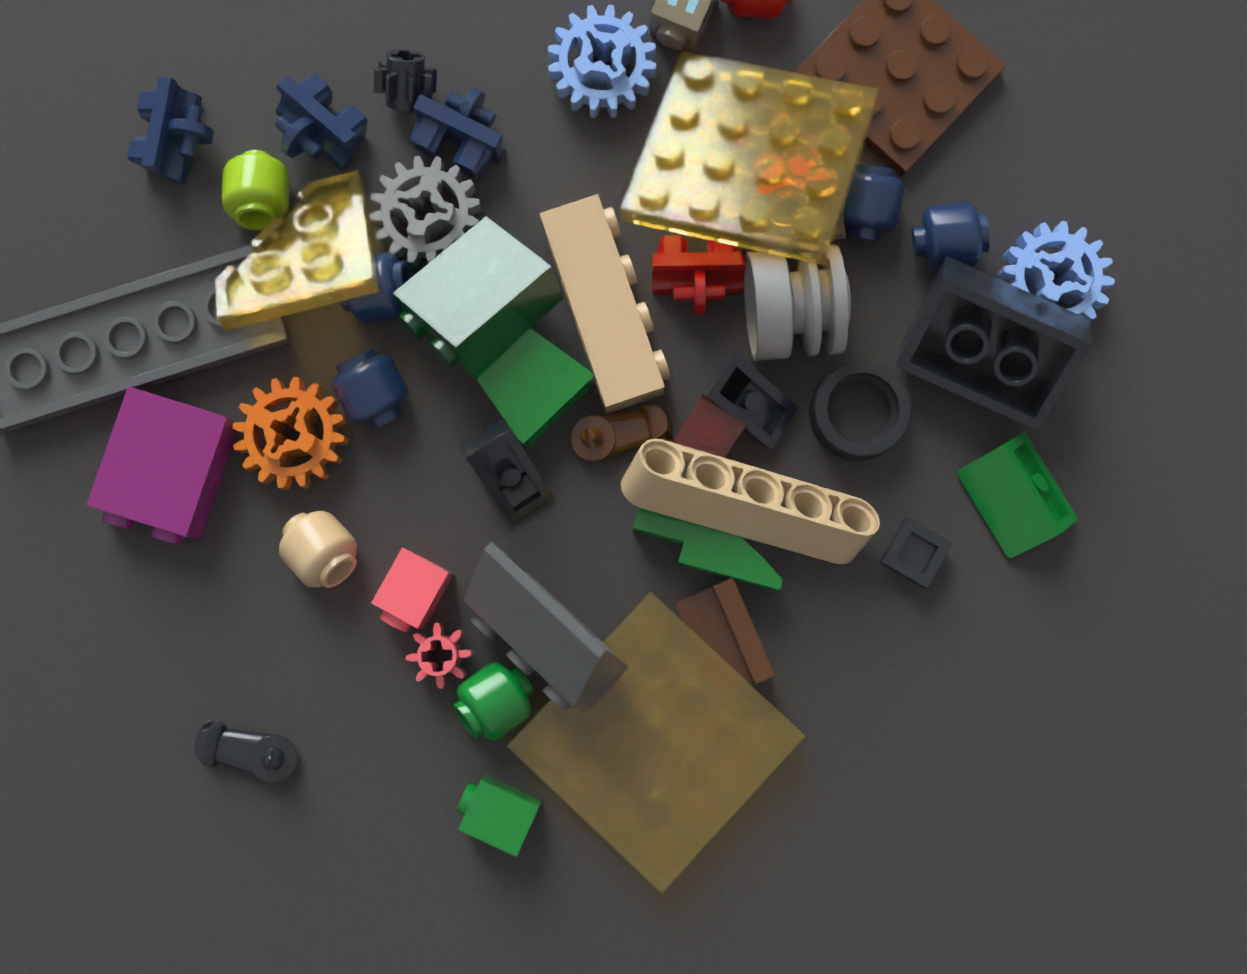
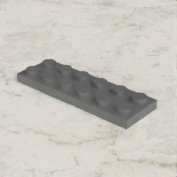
[0,243,291,435]

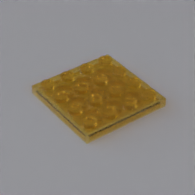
[620,51,878,266]
[507,592,805,893]

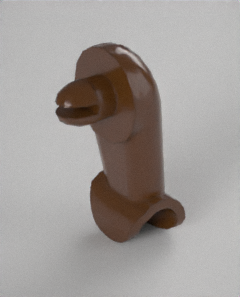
[571,404,673,461]

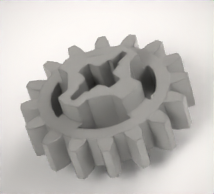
[369,156,482,268]

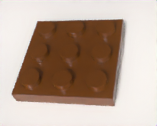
[793,0,1006,177]

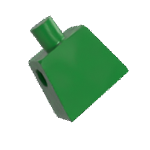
[475,328,595,450]

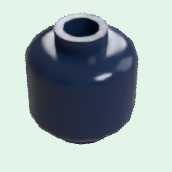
[838,164,904,241]
[912,201,990,273]
[337,252,415,324]
[331,348,409,429]

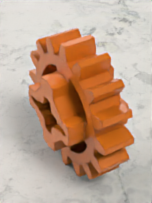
[232,377,349,490]

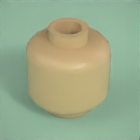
[279,511,358,588]

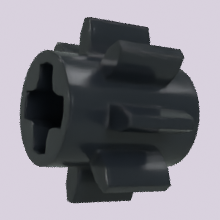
[373,49,437,112]

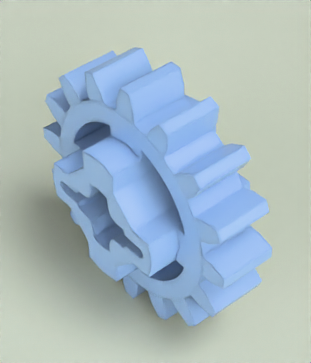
[548,5,656,118]
[998,221,1115,321]

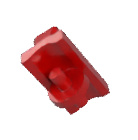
[652,234,746,315]

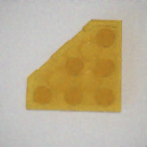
[215,170,379,331]

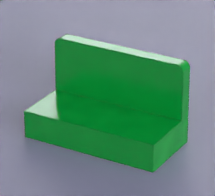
[957,431,1078,558]

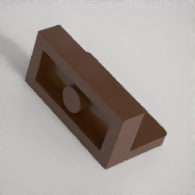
[675,578,775,697]

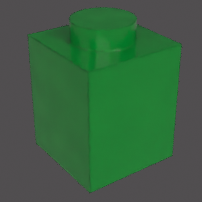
[456,775,542,857]

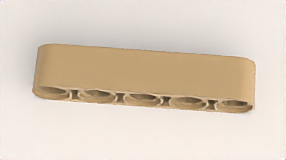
[621,439,880,565]

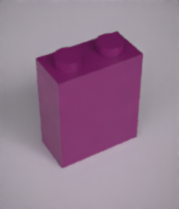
[86,386,238,545]

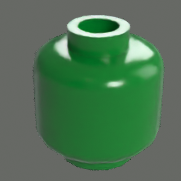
[453,663,534,741]

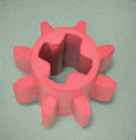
[406,623,474,689]

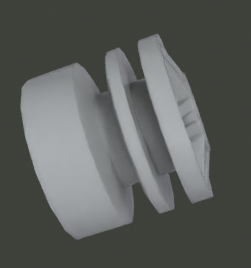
[744,244,851,361]

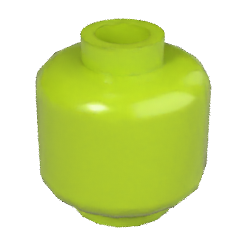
[222,150,290,230]

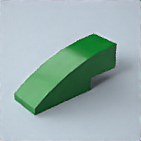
[633,507,783,591]

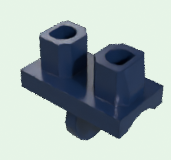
[275,73,368,171]
[127,77,214,184]
[410,87,506,180]

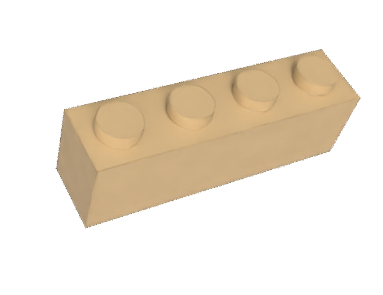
[539,194,671,414]

